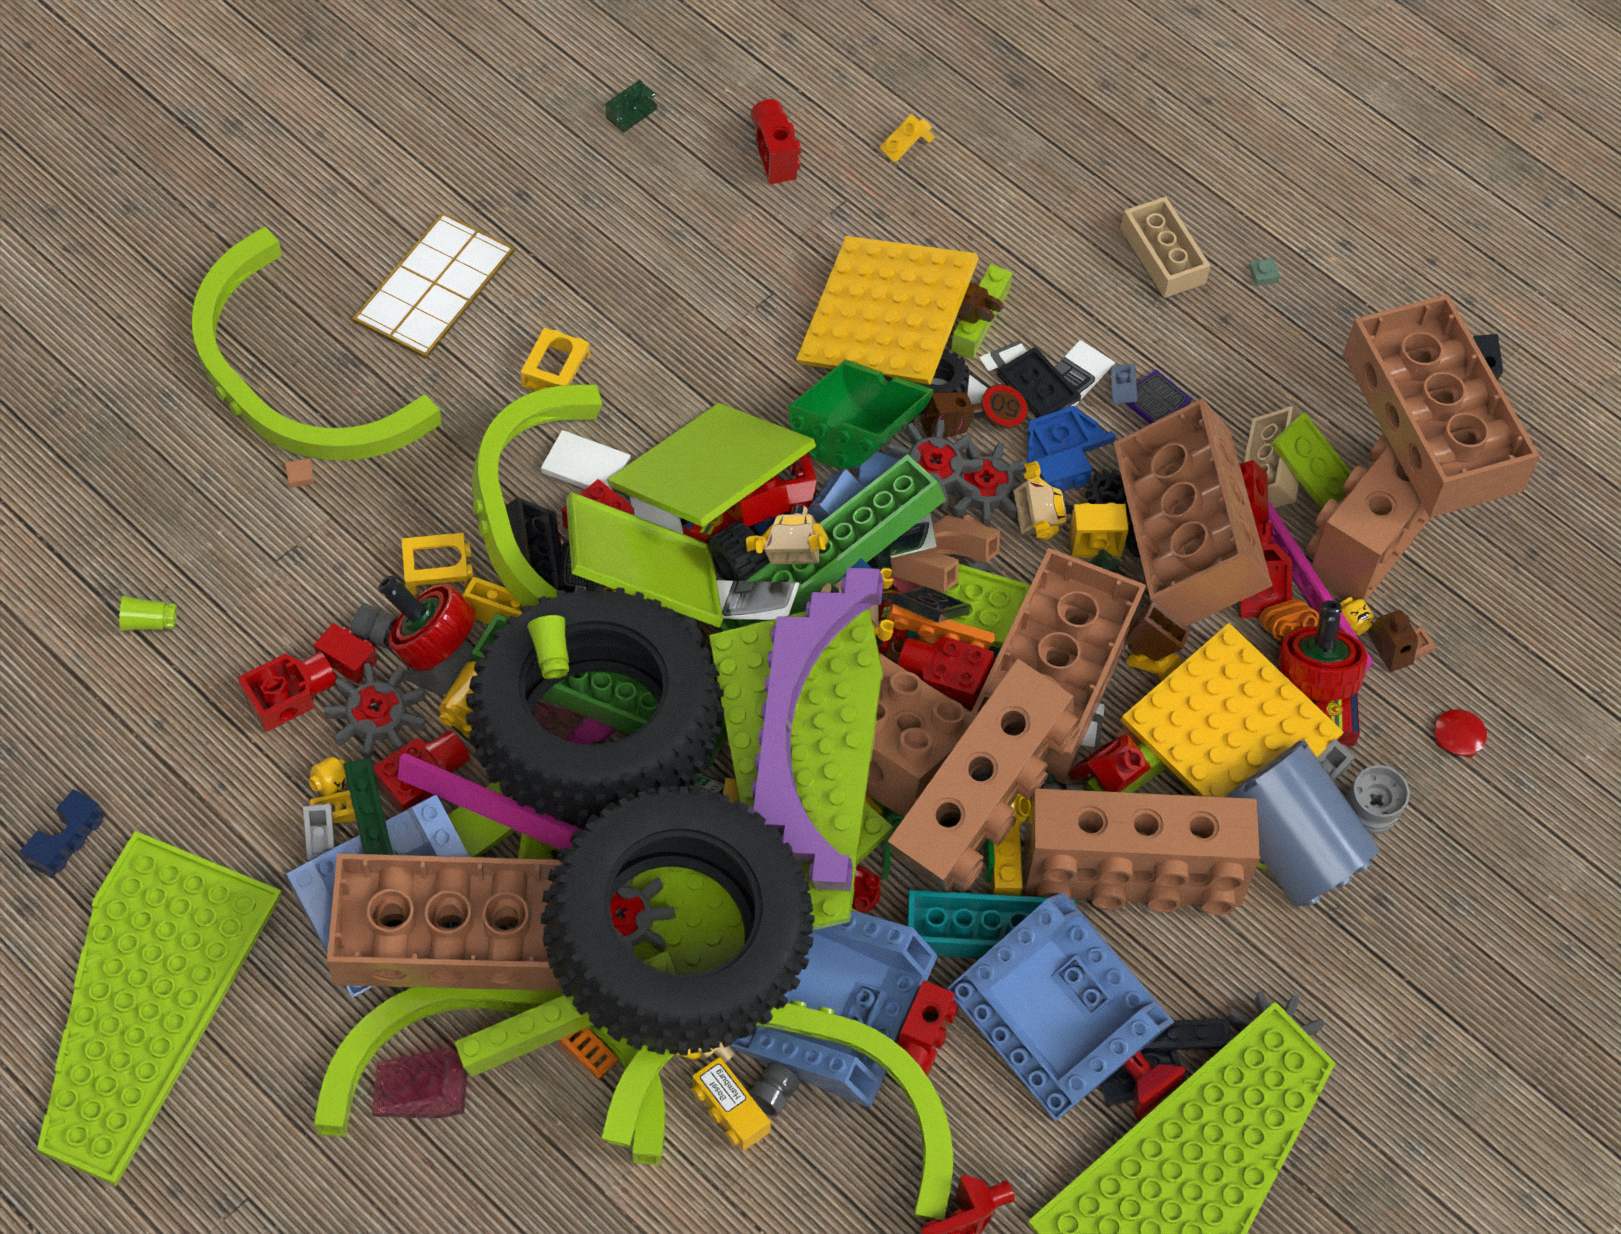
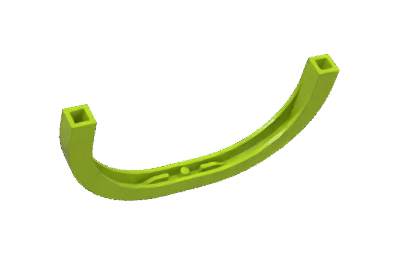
[192,226,442,460]
[472,385,603,607]
[314,987,665,1166]
[601,1000,953,1222]

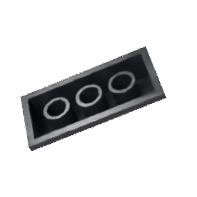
[505,497,566,593]

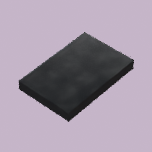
[997,347,1081,418]
[891,586,970,623]
[1099,1048,1187,1107]

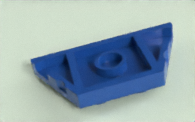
[1027,406,1116,463]

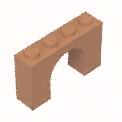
[890,515,1000,592]

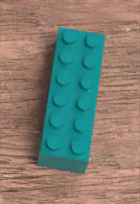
[907,890,1075,959]

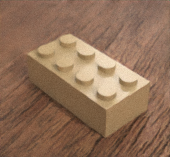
[1120,197,1211,298]

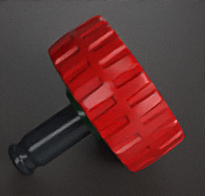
[378,576,475,671]
[1277,600,1367,701]

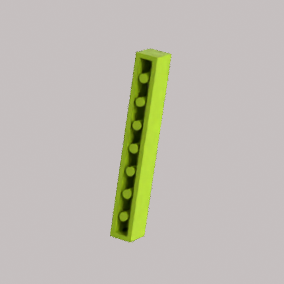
[455,951,678,1077]

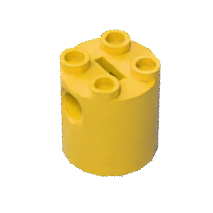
[439,661,478,739]

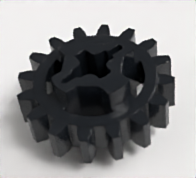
[1085,469,1131,516]

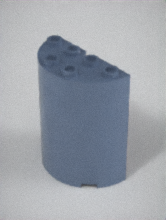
[1224,739,1379,907]

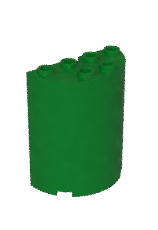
[788,359,934,469]

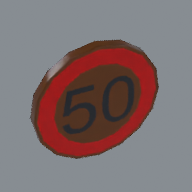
[981,384,1028,429]

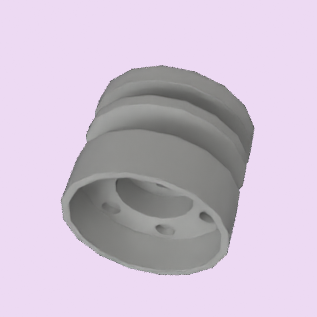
[1345,765,1410,834]

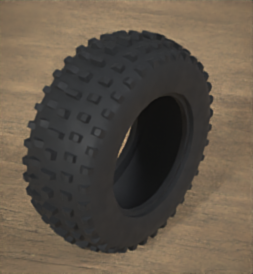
[466,586,724,829]
[541,786,815,1056]

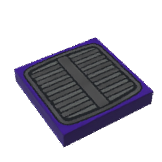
[1125,369,1192,424]

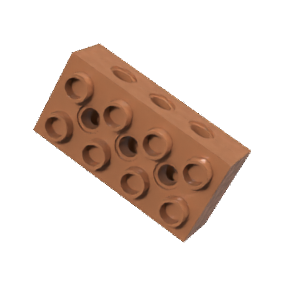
[1343,294,1540,518]
[1114,398,1272,626]
[1305,433,1431,602]
[971,548,1146,784]
[866,653,976,818]
[888,659,1080,892]
[1024,788,1260,915]
[327,853,562,991]

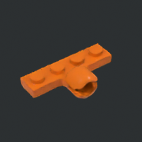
[886,604,995,650]

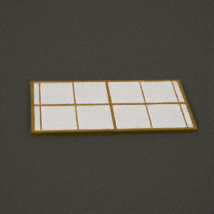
[352,212,515,359]

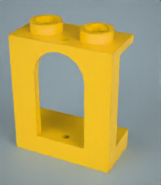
[520,328,590,391]
[402,532,473,595]

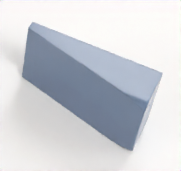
[1111,364,1138,404]

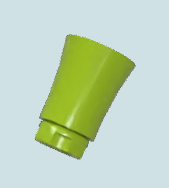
[119,595,177,632]
[527,615,569,679]

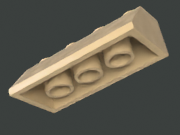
[1244,406,1301,508]

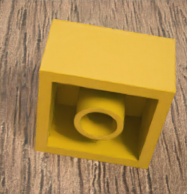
[1069,503,1128,558]

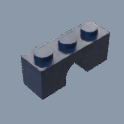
[20,789,104,879]

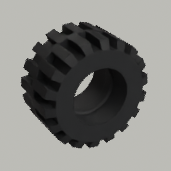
[914,348,969,412]
[709,521,769,581]

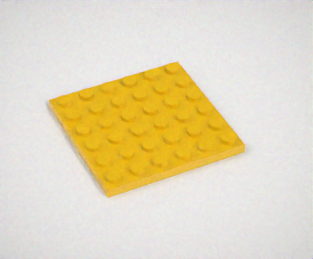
[796,236,979,385]
[1120,623,1344,797]

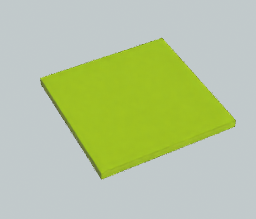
[607,403,816,527]
[566,492,723,627]

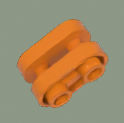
[1259,599,1319,641]

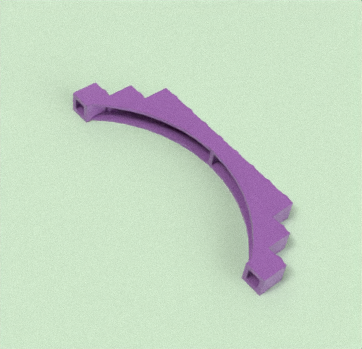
[749,568,884,891]

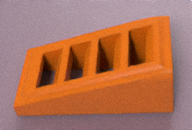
[558,1027,618,1081]

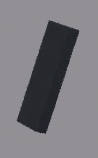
[1145,1019,1230,1051]

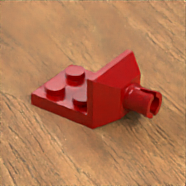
[782,453,817,515]
[1239,520,1292,618]
[1068,733,1152,792]
[1123,1052,1186,1121]
[920,1174,1015,1234]

